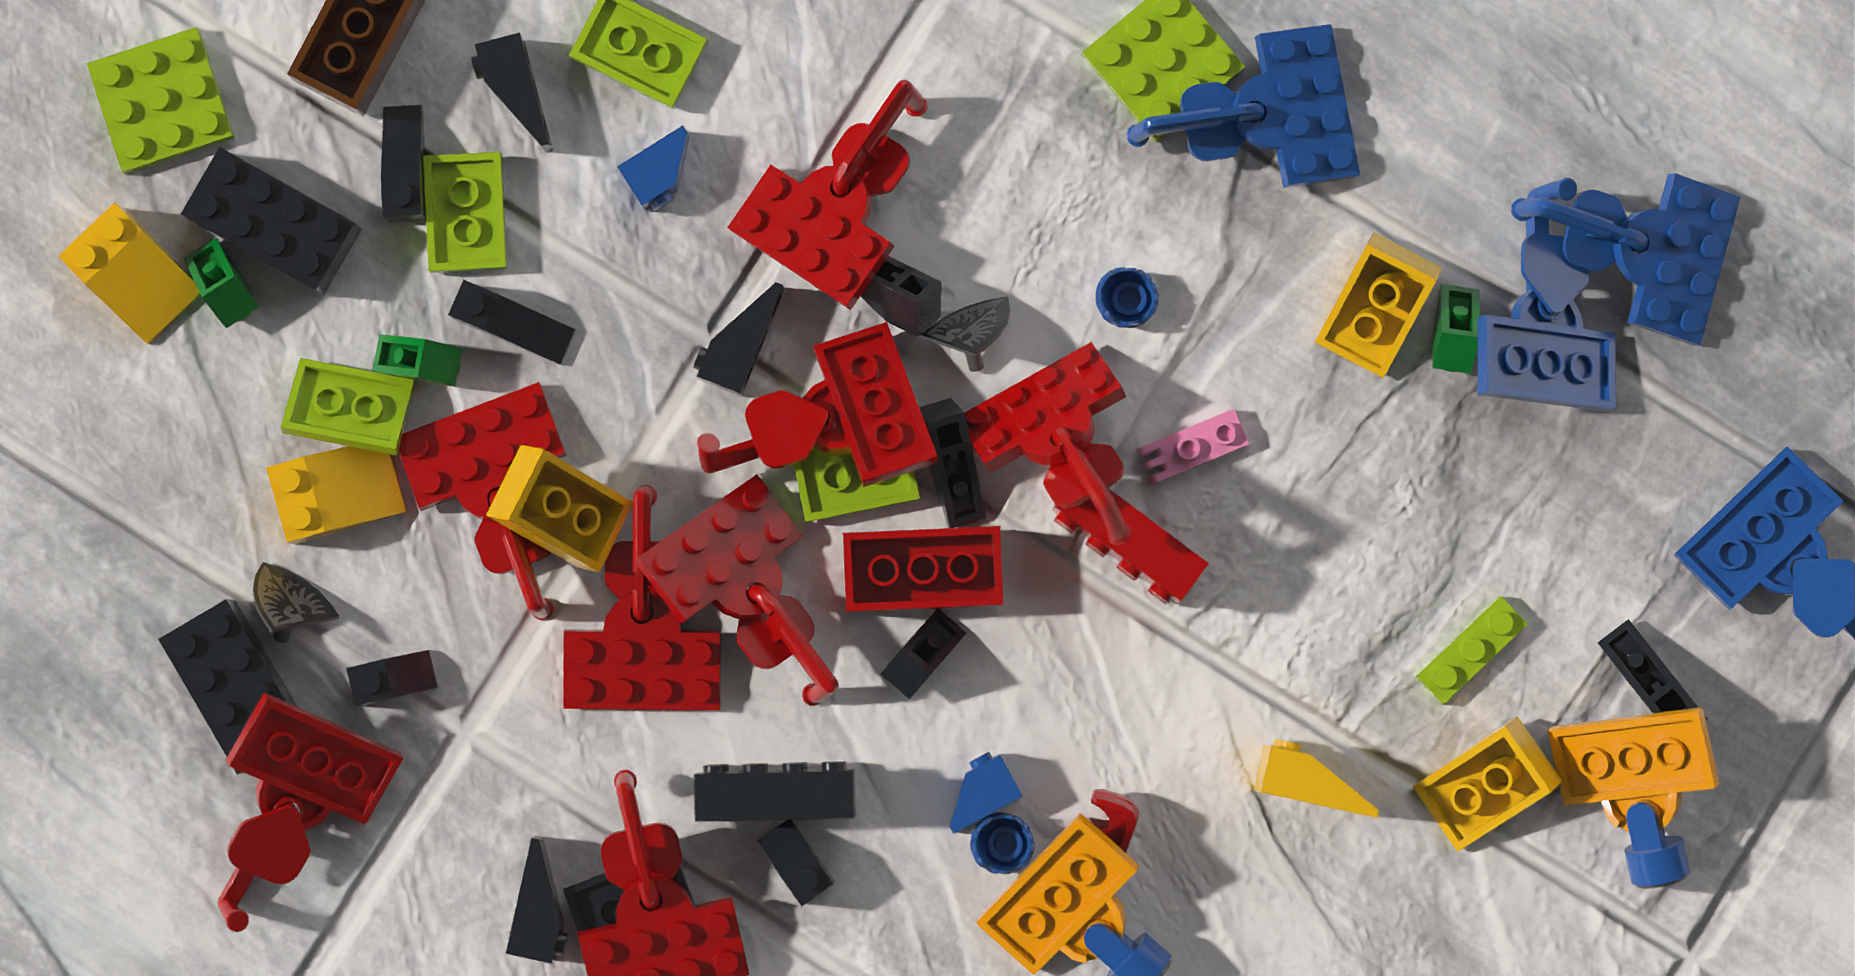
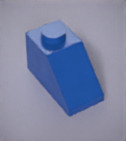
[617,125,690,211]
[950,752,1023,834]

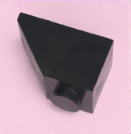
[880,609,967,700]
[346,650,438,706]
[758,820,835,907]

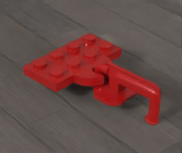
[727,79,928,310]
[697,322,938,487]
[964,342,1131,544]
[398,382,567,621]
[634,474,839,706]
[563,485,721,710]
[217,692,404,932]
[578,770,750,976]

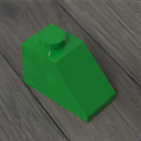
[184,237,259,329]
[1432,284,1480,374]
[372,334,462,387]

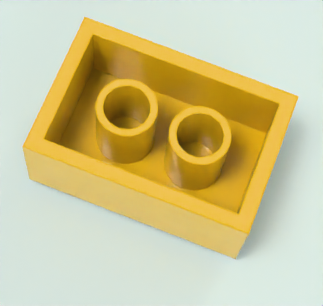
[486,445,633,573]

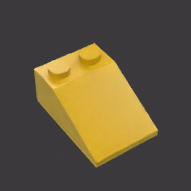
[58,202,200,345]
[1315,232,1443,379]
[266,446,407,545]
[1413,716,1562,852]
[1254,739,1379,818]

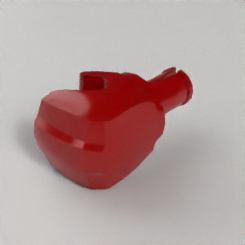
[1087,789,1139,853]

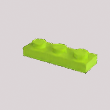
[1415,596,1528,705]

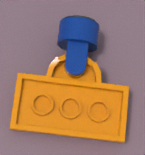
[1547,707,1719,889]
[976,813,1172,976]

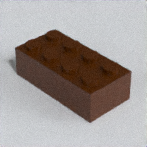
[287,0,425,117]

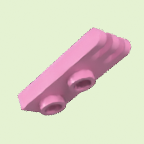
[1137,409,1249,485]

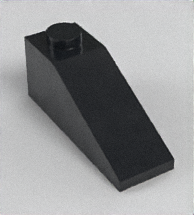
[471,32,553,152]
[381,105,426,222]
[860,256,942,337]
[448,279,576,365]
[693,282,785,397]
[919,398,986,528]
[1597,619,1708,720]
[505,836,569,964]

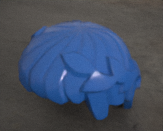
[1095,267,1159,328]
[970,812,1035,875]

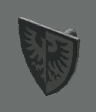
[921,296,1011,372]
[252,562,340,643]

